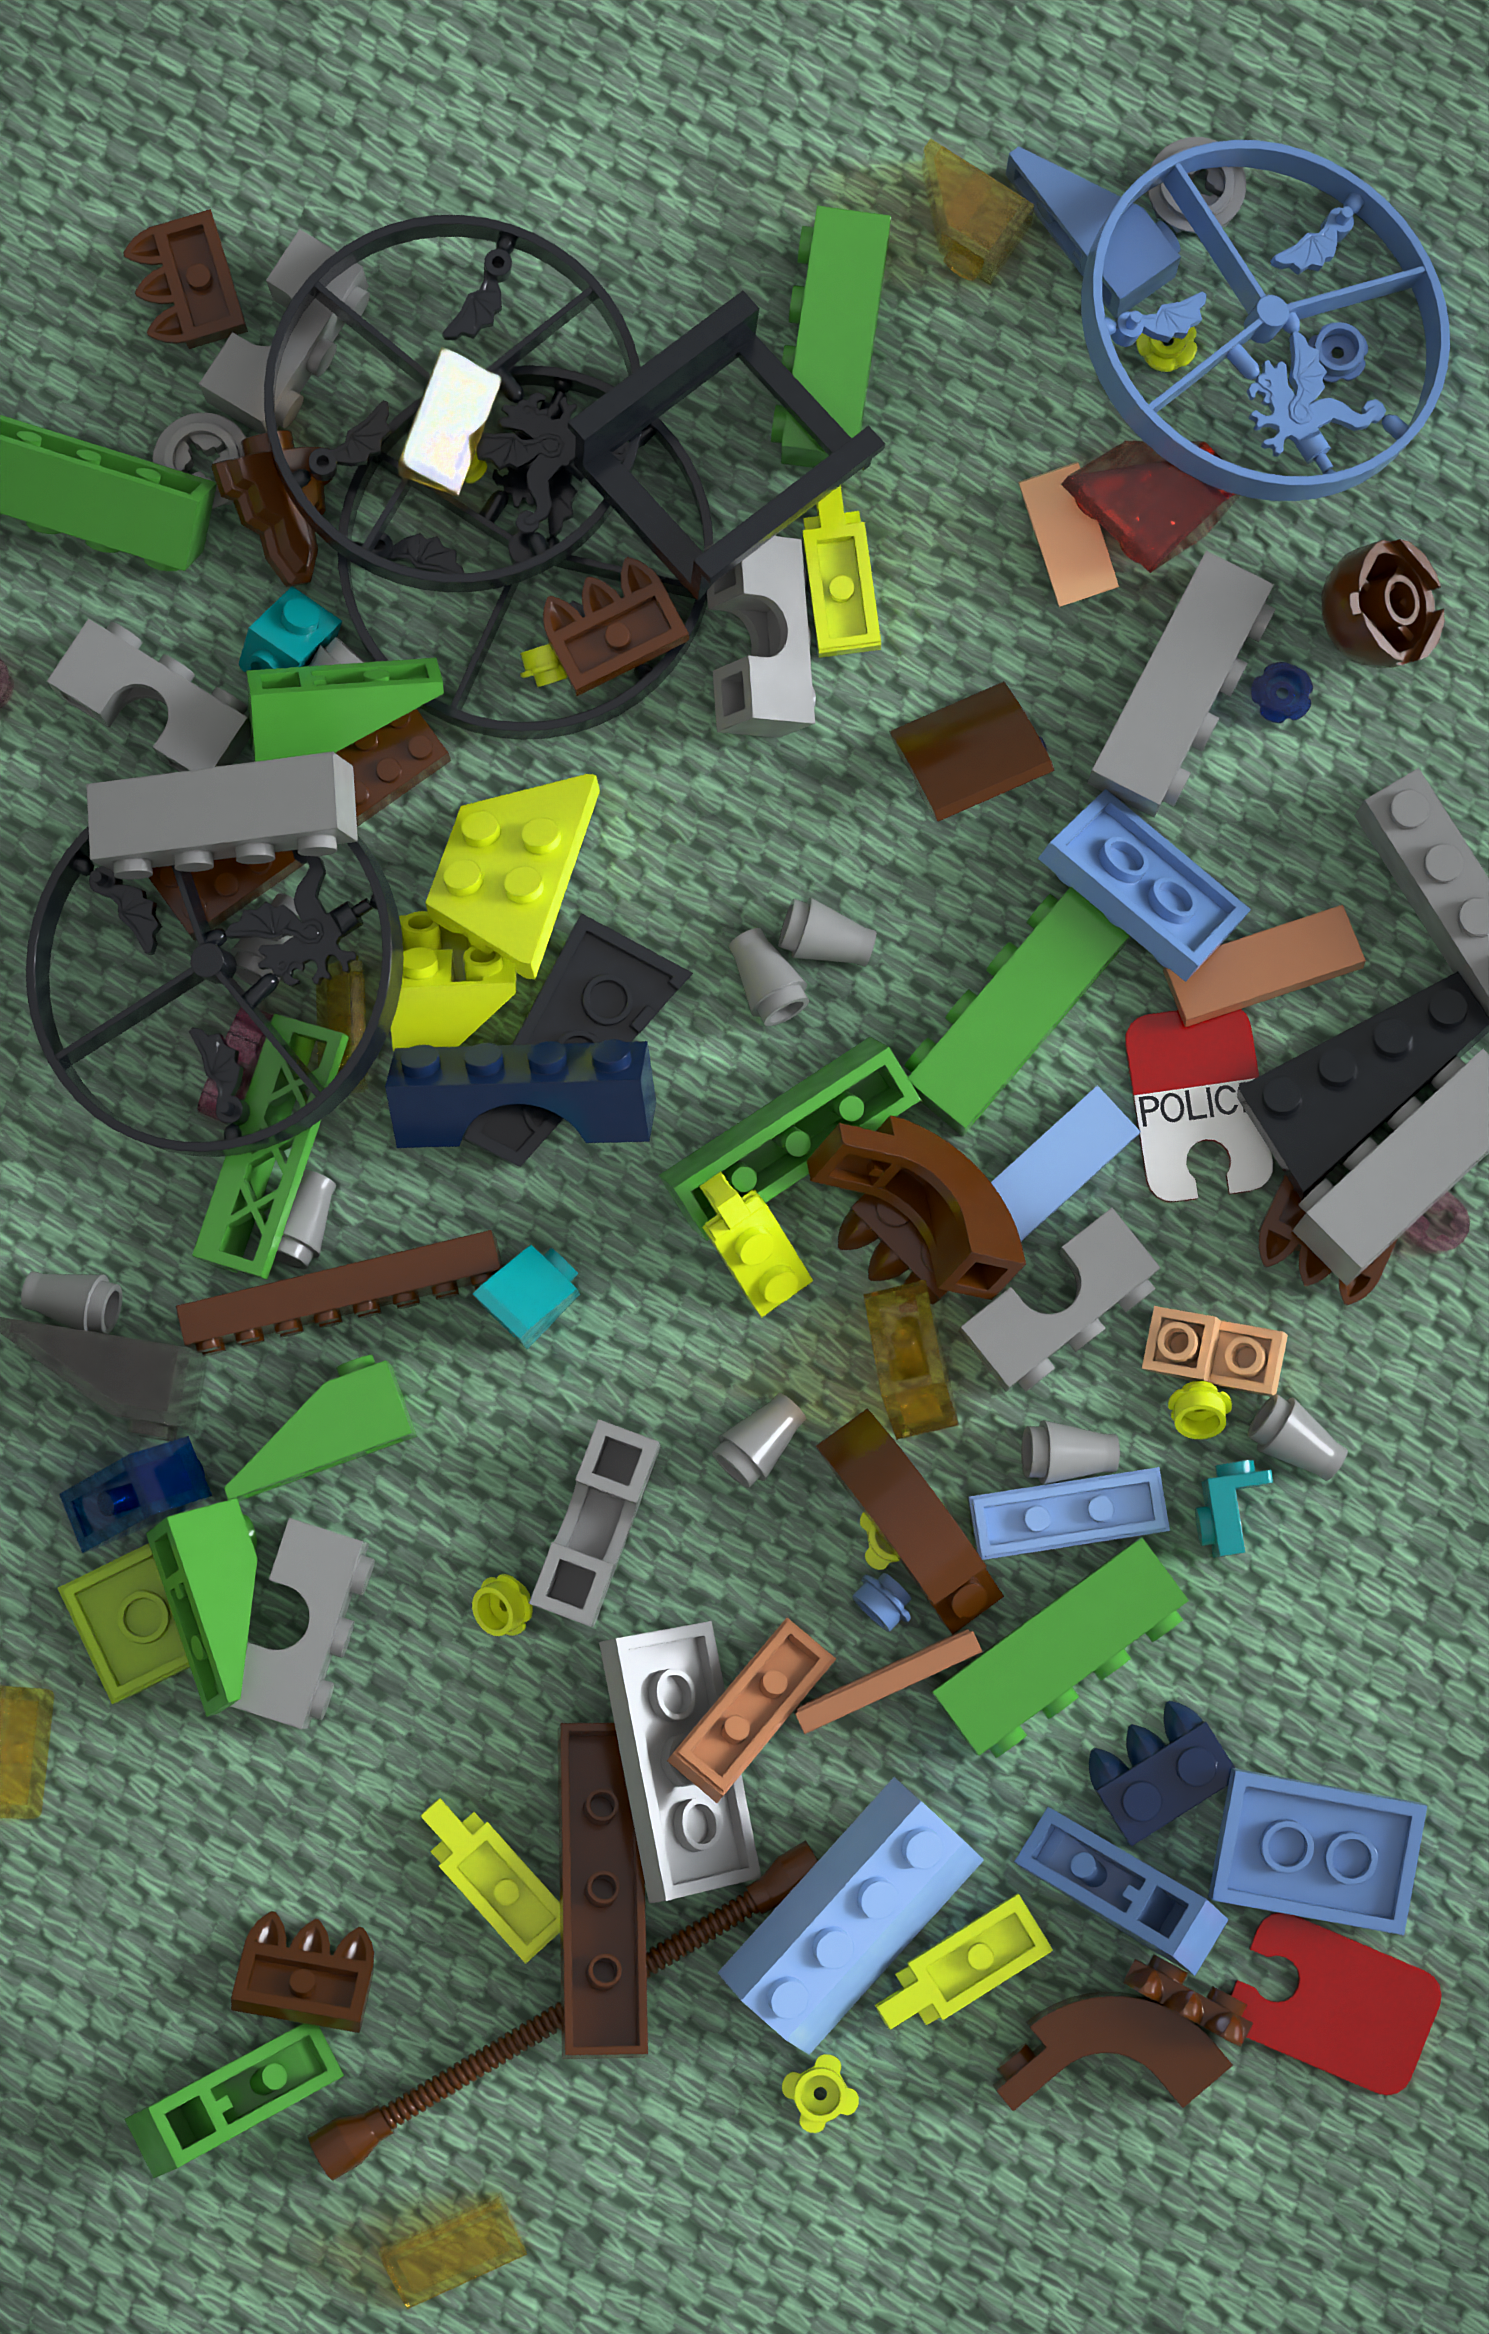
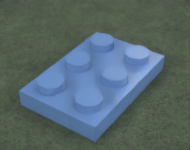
[1038,789,1251,982]
[1208,1768,1427,1935]

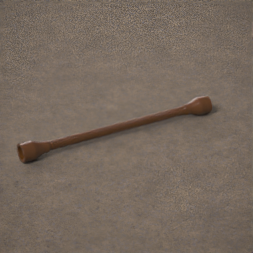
[307,1840,818,2181]

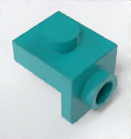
[238,586,342,672]
[1195,1460,1273,1558]

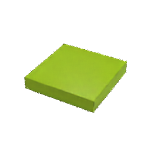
[58,1543,190,1705]

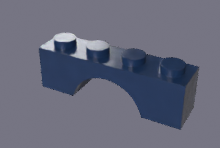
[385,1039,656,1148]

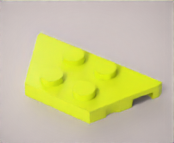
[425,774,600,980]

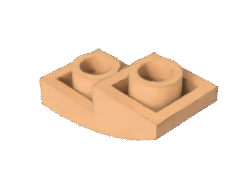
[1018,462,1119,607]
[1142,1306,1288,1397]

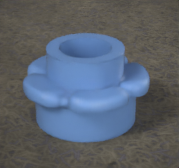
[1308,322,1368,383]
[852,1573,911,1632]

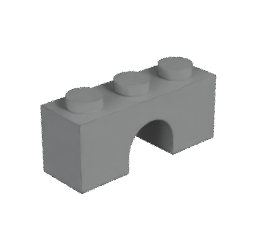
[199,229,370,434]
[704,536,816,738]
[47,618,251,772]
[958,1208,1161,1392]
[529,1419,661,1628]
[231,1518,375,1729]

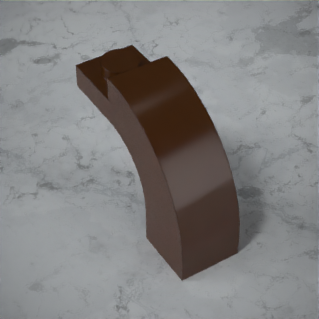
[807,1115,1026,1300]
[816,1408,1004,1635]
[993,1992,1233,2111]

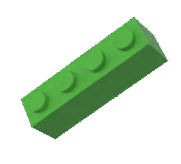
[771,205,891,468]
[0,415,217,571]
[904,887,1130,1137]
[658,1037,921,1241]
[931,1537,1189,1758]

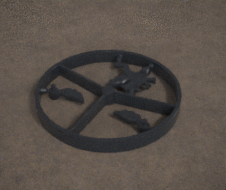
[264,215,642,592]
[338,365,713,740]
[26,827,404,1157]

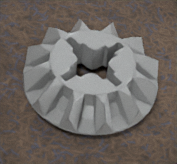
[1146,137,1246,234]
[153,413,246,508]

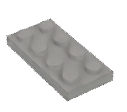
[599,1621,761,1903]

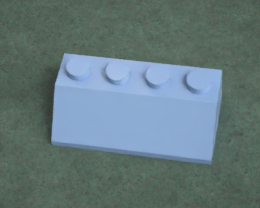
[717,1777,984,2055]

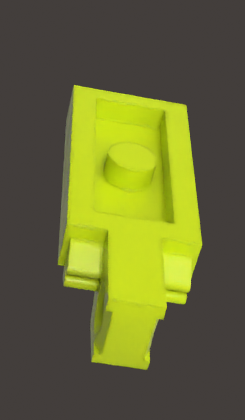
[802,485,881,658]
[699,1171,813,1318]
[420,1798,560,1964]
[874,1893,1053,2030]

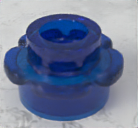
[1251,662,1313,723]

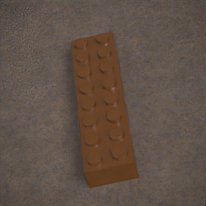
[148,709,451,941]
[176,1230,503,1356]
[558,1723,648,2059]

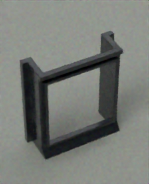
[567,290,885,601]

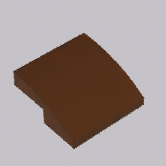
[889,681,1055,822]

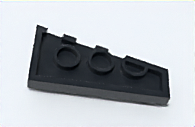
[462,913,693,1168]
[1237,972,1489,1200]

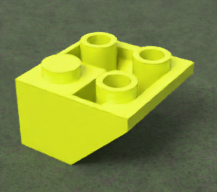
[390,911,517,1051]

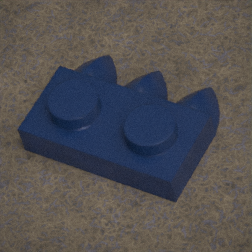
[1089,1701,1235,1847]

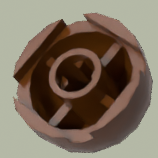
[1321,539,1445,668]

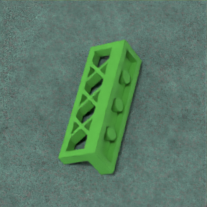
[192,1013,349,1280]

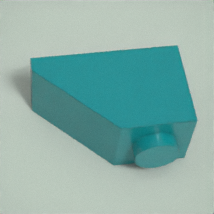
[473,1245,580,1349]

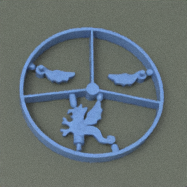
[1081,140,1450,501]

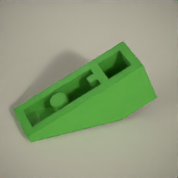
[246,658,444,762]
[224,1355,417,1502]
[146,1498,257,1717]
[124,2023,344,2178]

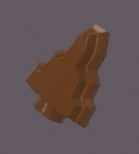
[211,430,333,587]

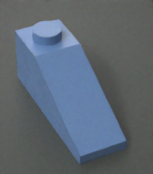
[1006,147,1181,319]
[1014,1807,1229,1976]

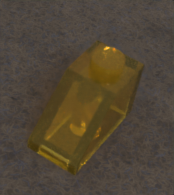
[922,138,1035,285]
[863,1280,959,1440]

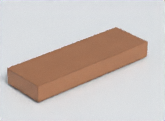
[1163,905,1366,1027]
[667,1618,836,1803]
[794,1629,983,1734]

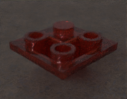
[1061,441,1241,573]

